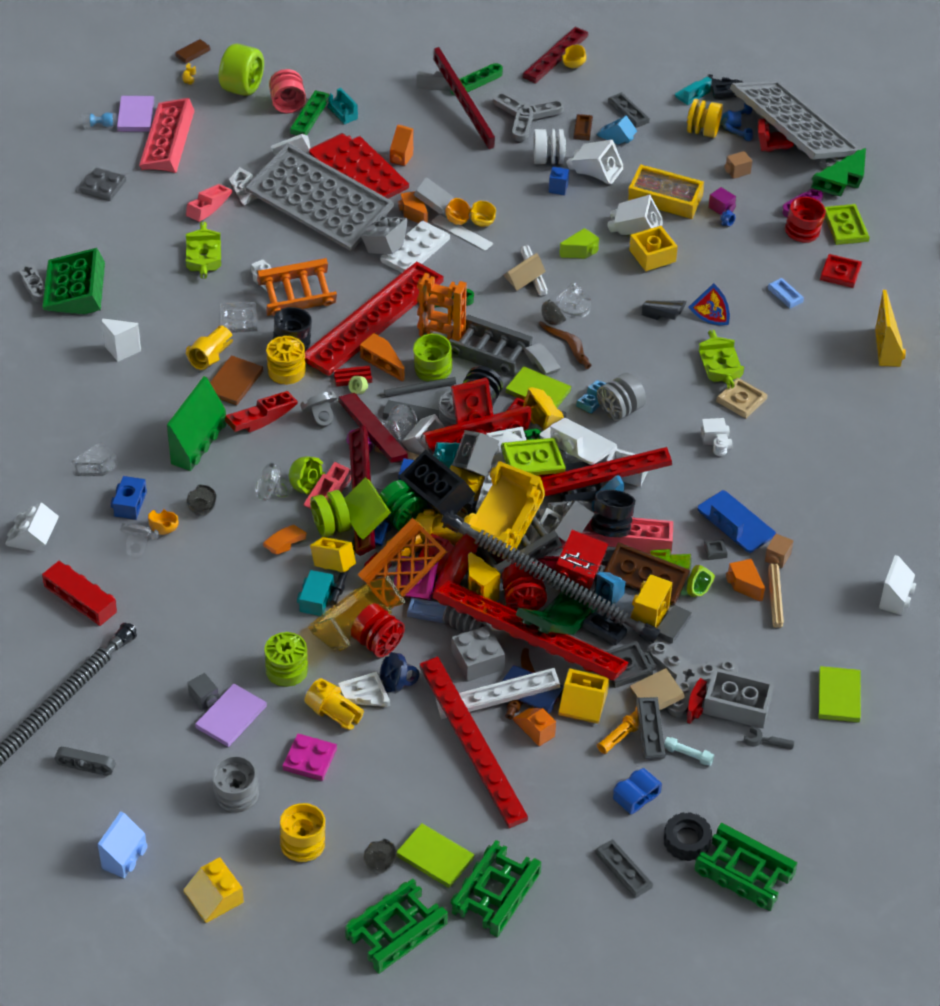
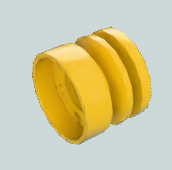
[687,99,723,138]
[266,336,306,385]
[280,803,326,862]

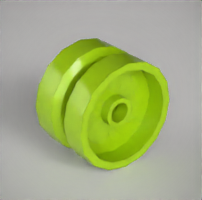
[310,490,351,537]

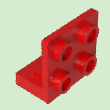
[758,118,794,152]

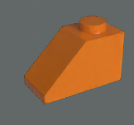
[390,124,413,166]
[398,191,427,224]
[726,559,765,601]
[513,708,556,746]

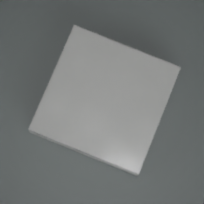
[413,177,453,214]

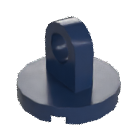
[379,652,420,693]

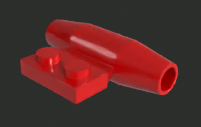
[418,533,480,596]

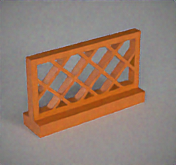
[357,518,447,609]

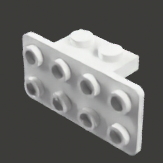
[540,418,617,465]

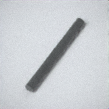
[384,377,456,397]

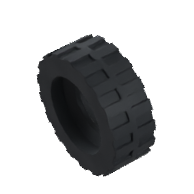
[663,812,712,861]

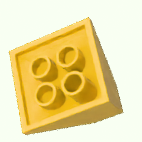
[875,289,906,367]

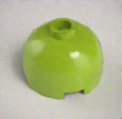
[288,456,325,495]

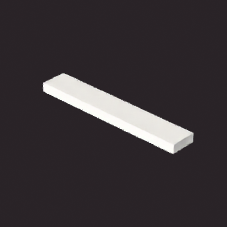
[436,668,560,719]

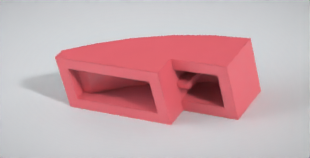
[186,184,232,222]
[303,462,351,509]

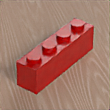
[42,561,117,626]

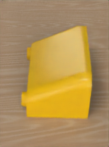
[464,461,545,551]

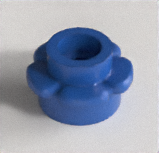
[720,210,736,226]

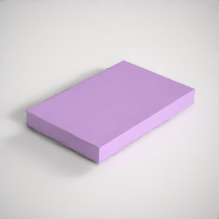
[117,96,154,132]
[195,684,267,747]

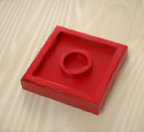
[820,254,862,288]

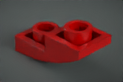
[687,678,707,724]

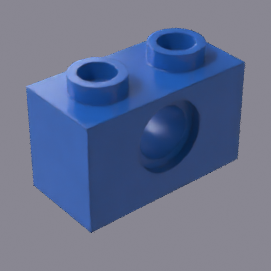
[111,476,147,520]

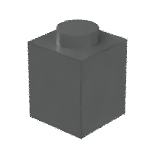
[187,673,219,710]

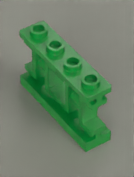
[694,822,798,911]
[450,840,542,938]
[345,878,448,974]

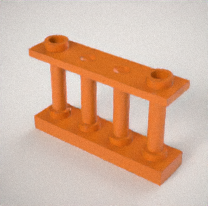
[257,258,337,316]

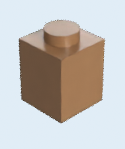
[725,151,752,179]
[765,534,794,568]

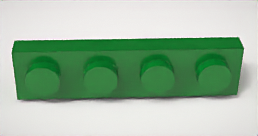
[290,90,329,136]

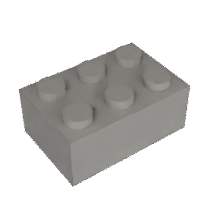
[703,667,775,729]

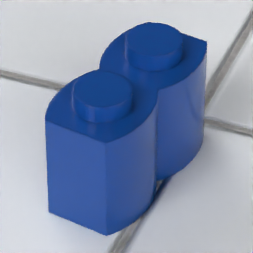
[613,768,662,814]

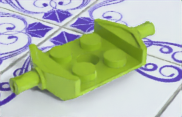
[186,222,221,279]
[698,330,744,389]

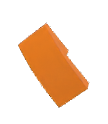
[263,525,307,554]

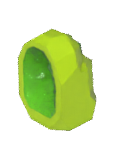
[687,565,715,597]

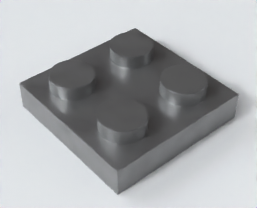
[80,167,126,201]

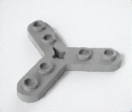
[493,92,565,142]
[649,642,738,717]

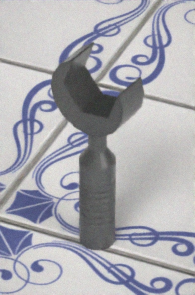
[744,727,795,749]

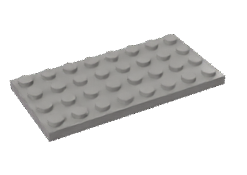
[730,81,861,160]
[245,143,394,252]

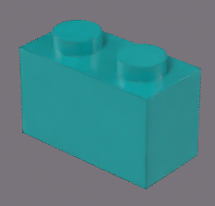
[297,570,334,617]

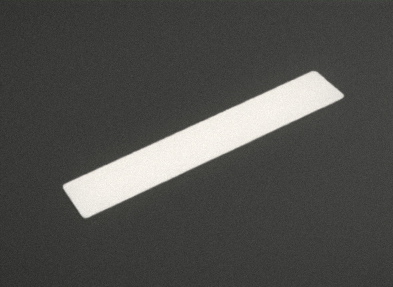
[432,215,493,250]

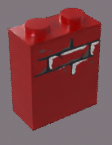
[554,529,609,590]

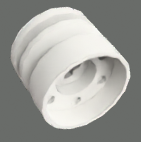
[534,129,566,164]

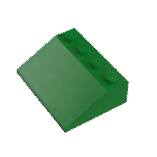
[42,248,105,314]
[167,376,227,471]

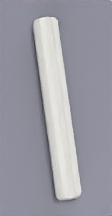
[521,245,547,296]

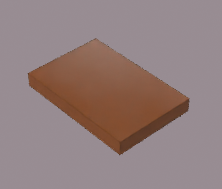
[210,355,263,406]

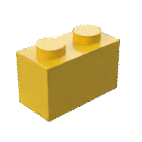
[310,537,356,572]

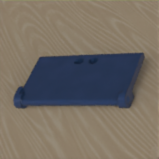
[499,665,564,714]

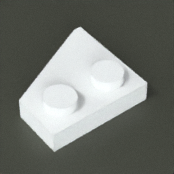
[338,672,390,707]

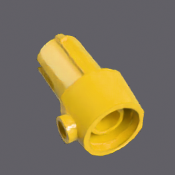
[186,325,233,370]
[416,509,463,545]
[304,678,364,730]

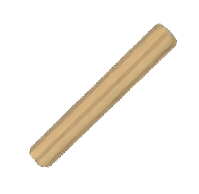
[768,563,784,628]

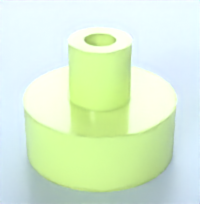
[349,376,368,395]

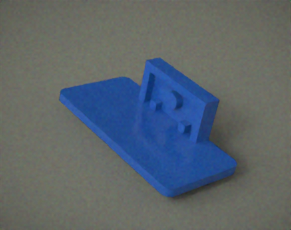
[698,490,776,553]

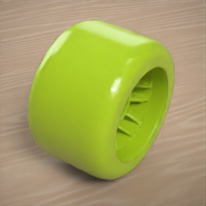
[218,43,264,96]

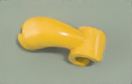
[182,63,196,85]

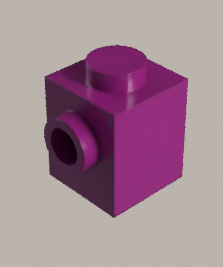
[708,187,736,215]

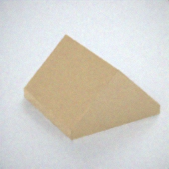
[503,253,546,291]

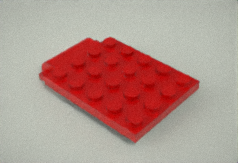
[309,133,409,199]

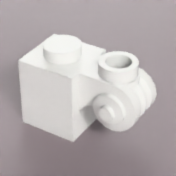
[701,418,732,456]

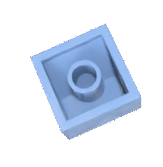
[98,811,147,878]

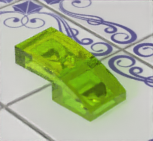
[651,549,692,573]

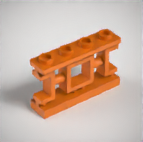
[417,273,467,341]

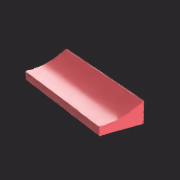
[139,98,195,173]
[559,517,674,558]

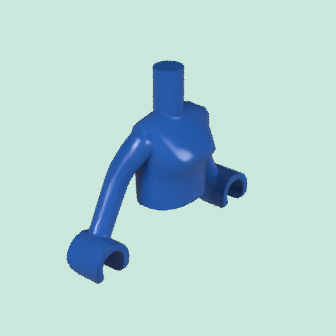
[720,103,753,141]

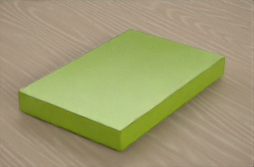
[825,204,870,245]
[505,366,571,408]
[500,438,566,475]
[344,477,391,540]
[818,666,861,723]
[396,823,474,888]

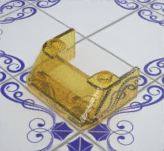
[308,576,406,652]

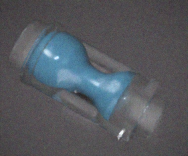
[80,111,118,129]

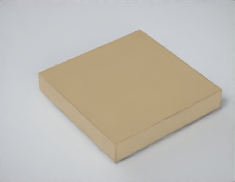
[716,378,768,419]
[630,668,685,710]

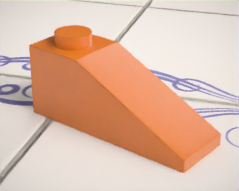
[360,333,405,382]

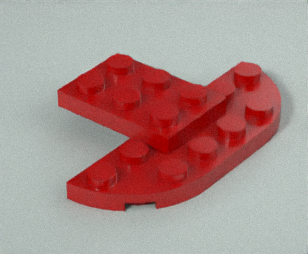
[423,378,531,452]

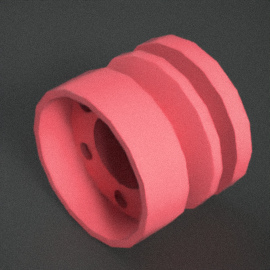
[269,69,306,114]

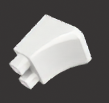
[566,140,623,185]
[607,195,663,235]

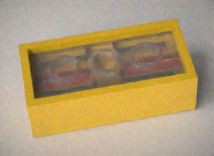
[628,164,704,219]

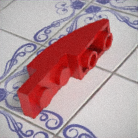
[225,391,298,433]

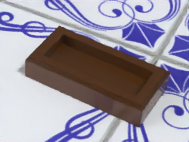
[175,39,210,63]
[574,114,593,141]

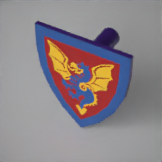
[688,283,730,325]

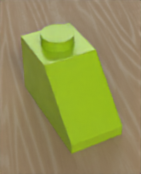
[559,228,599,259]

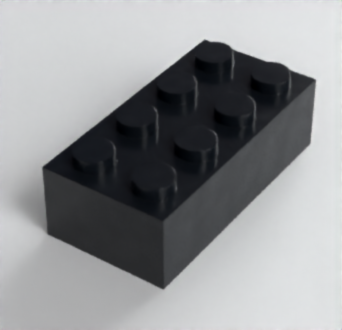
[398,449,476,517]

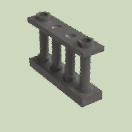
[449,315,533,377]
[476,510,562,583]

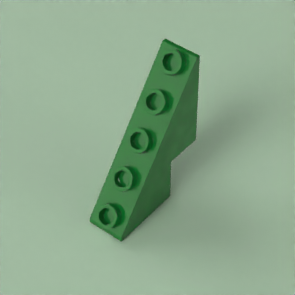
[811,148,866,197]

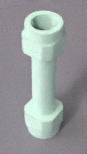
[664,737,714,766]

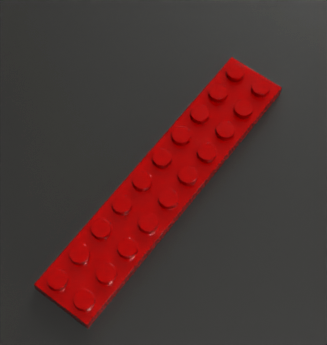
[305,261,444,376]
[432,581,629,681]

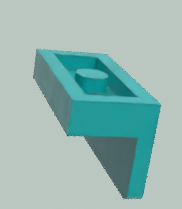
[675,77,712,105]

